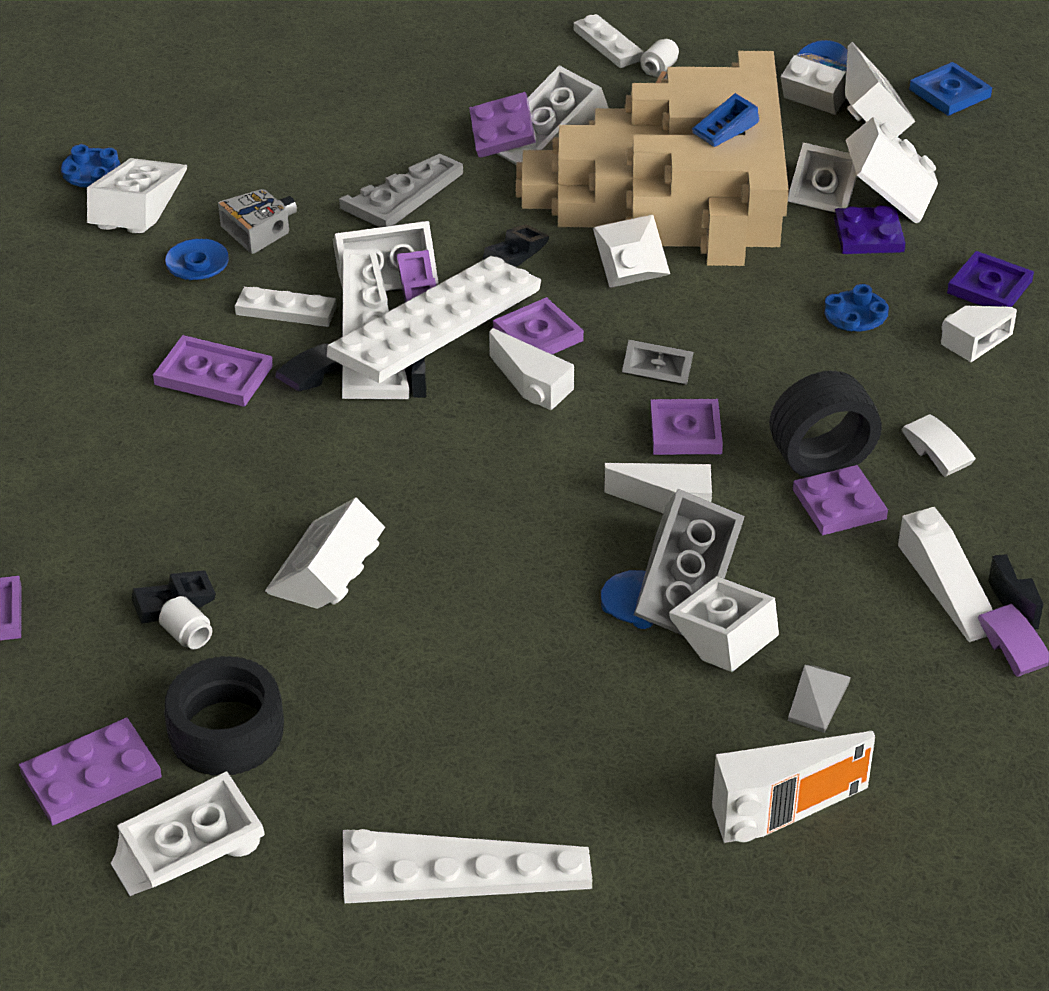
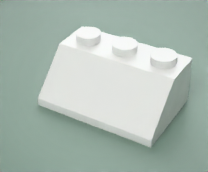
[846,117,938,223]
[333,221,438,291]
[265,497,385,609]

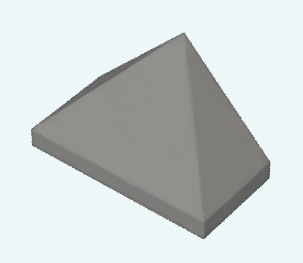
[622,340,694,385]
[788,665,851,733]

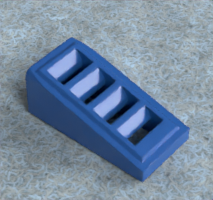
[692,93,759,147]

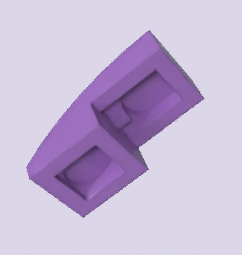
[396,250,436,303]
[978,604,1049,677]

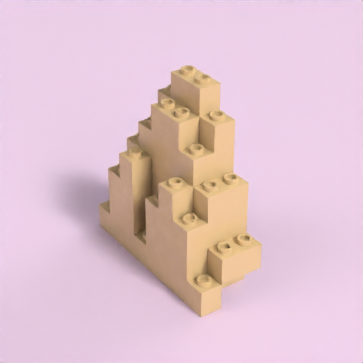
[516,51,789,266]

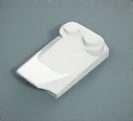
[111,771,265,896]

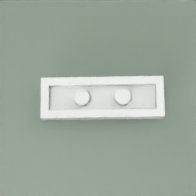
[574,14,644,68]
[235,286,337,327]

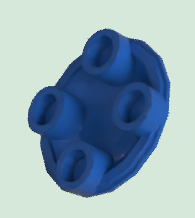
[61,144,121,187]
[824,284,889,331]
[601,570,654,629]

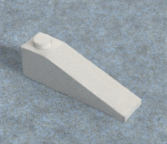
[898,507,993,642]

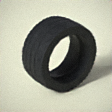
[769,370,882,478]
[164,656,284,776]

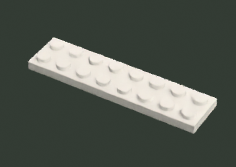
[327,256,541,383]

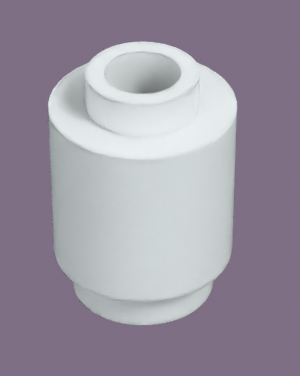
[640,39,679,77]
[159,596,212,649]

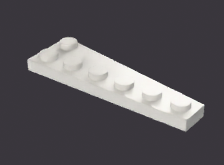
[342,250,409,399]
[343,829,592,903]

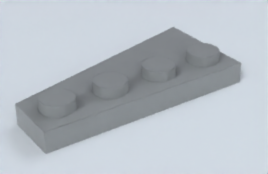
[339,154,463,228]

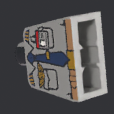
[218,189,297,254]

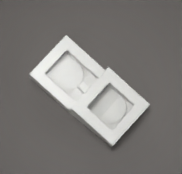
[901,414,976,477]

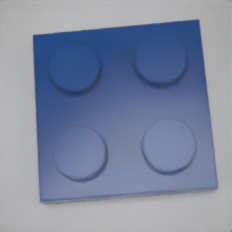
[909,62,992,116]

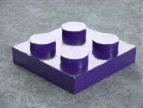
[834,206,905,254]
[947,251,1034,307]

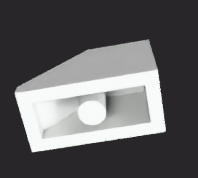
[941,306,1017,362]

